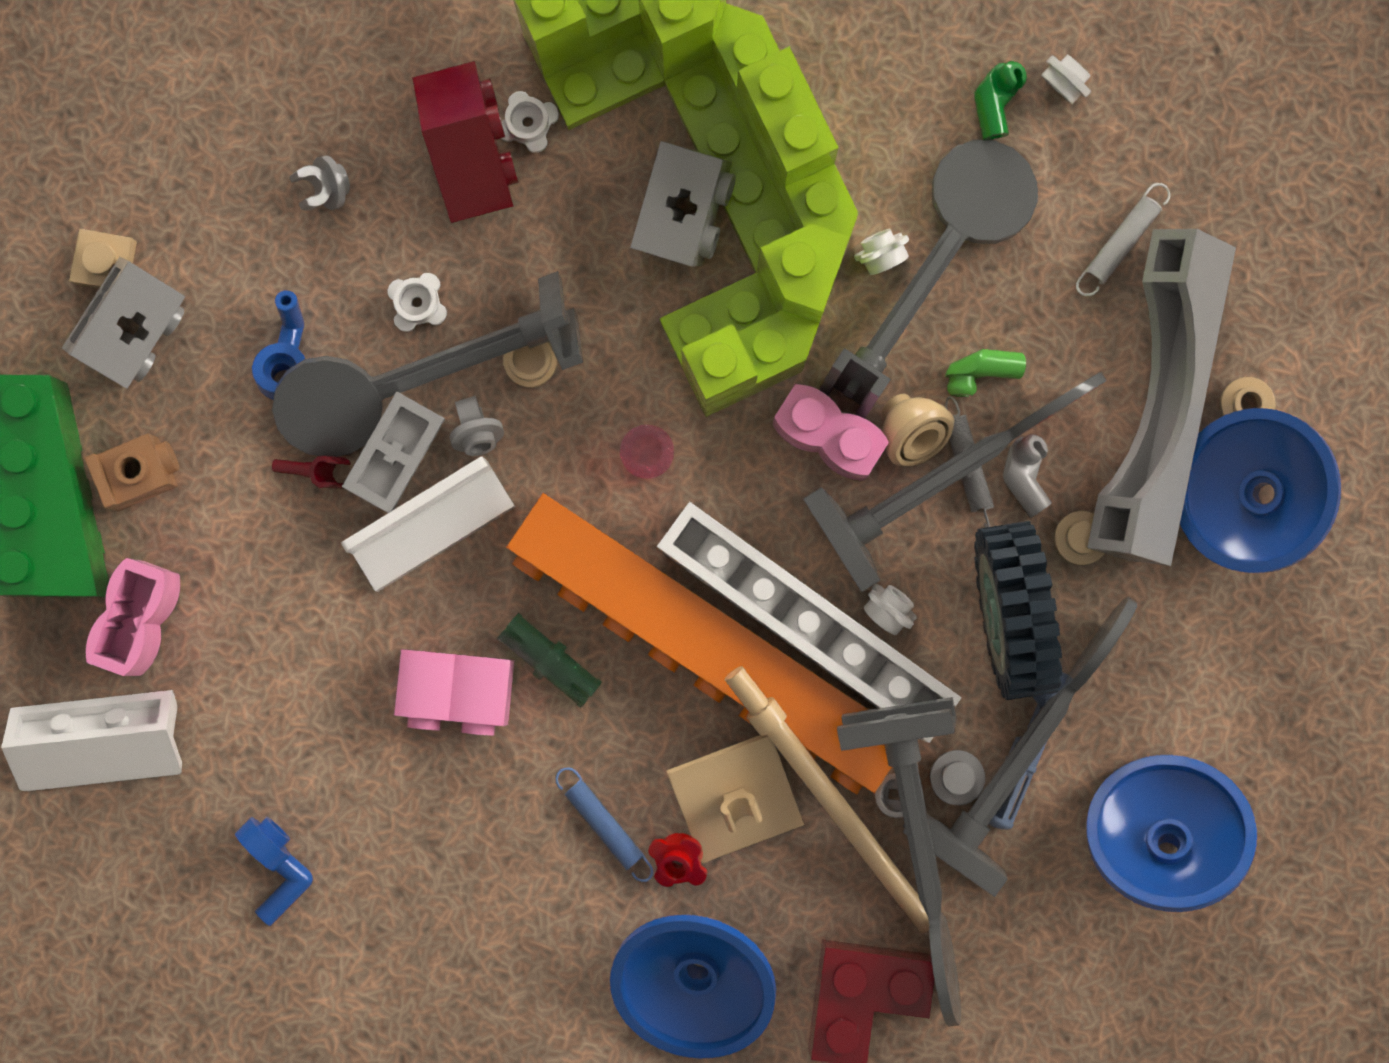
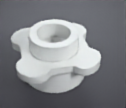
[501,91,559,153]
[854,229,909,275]
[388,273,447,332]
[864,584,917,635]

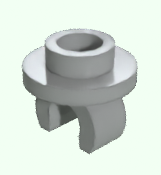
[289,155,350,211]
[449,395,504,456]

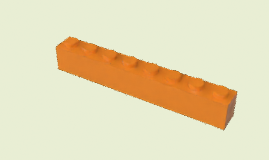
[506,493,892,795]

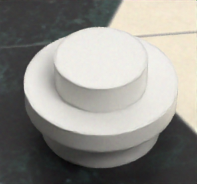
[1041,54,1091,104]

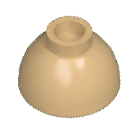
[882,394,954,466]

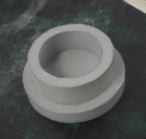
[930,750,985,805]

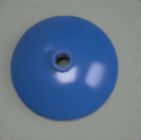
[1180,408,1341,573]
[1086,755,1257,912]
[610,915,776,1059]

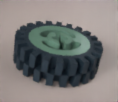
[974,521,1062,700]

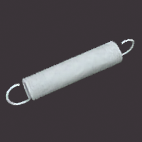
[1076,183,1170,296]

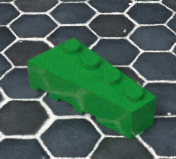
[0,374,110,598]

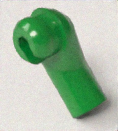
[974,61,1027,140]

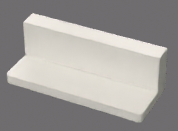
[341,457,516,592]
[1,690,182,791]

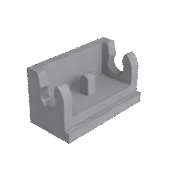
[342,391,445,513]

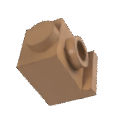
[84,433,180,512]

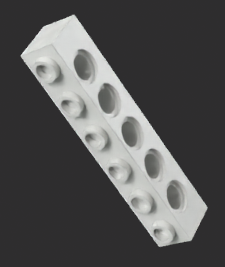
[657,501,962,743]

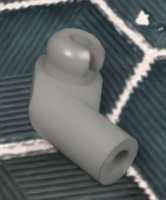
[1003,434,1052,518]

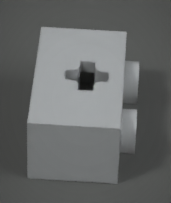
[630,141,736,267]
[62,257,186,389]

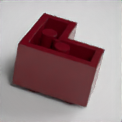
[412,61,519,223]
[808,939,935,1063]

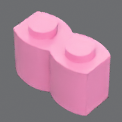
[773,384,889,481]
[86,558,180,676]
[394,650,515,736]

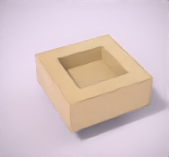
[69,229,137,289]

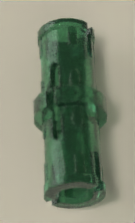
[497,612,602,708]

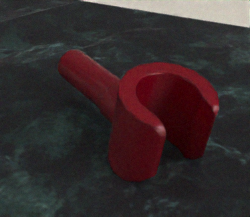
[272,456,351,489]

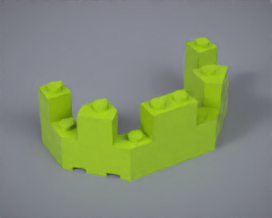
[513,0,859,417]

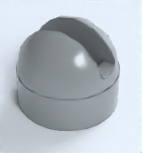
[875,773,903,818]

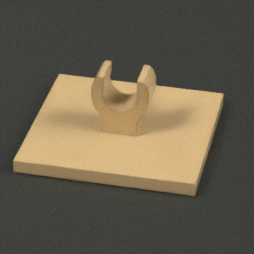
[666,735,804,863]

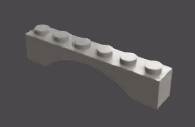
[1087,229,1236,566]

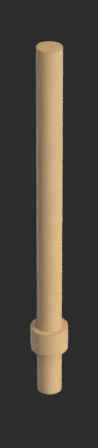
[724,666,929,933]

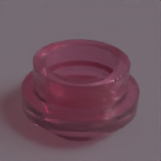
[620,425,674,479]

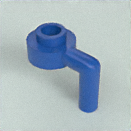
[252,290,305,400]
[235,817,313,926]

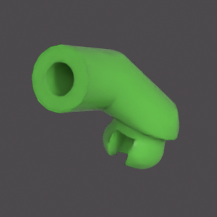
[945,349,1026,397]

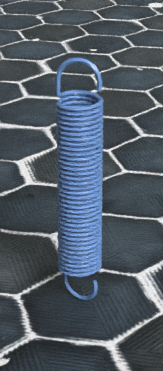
[555,767,653,882]

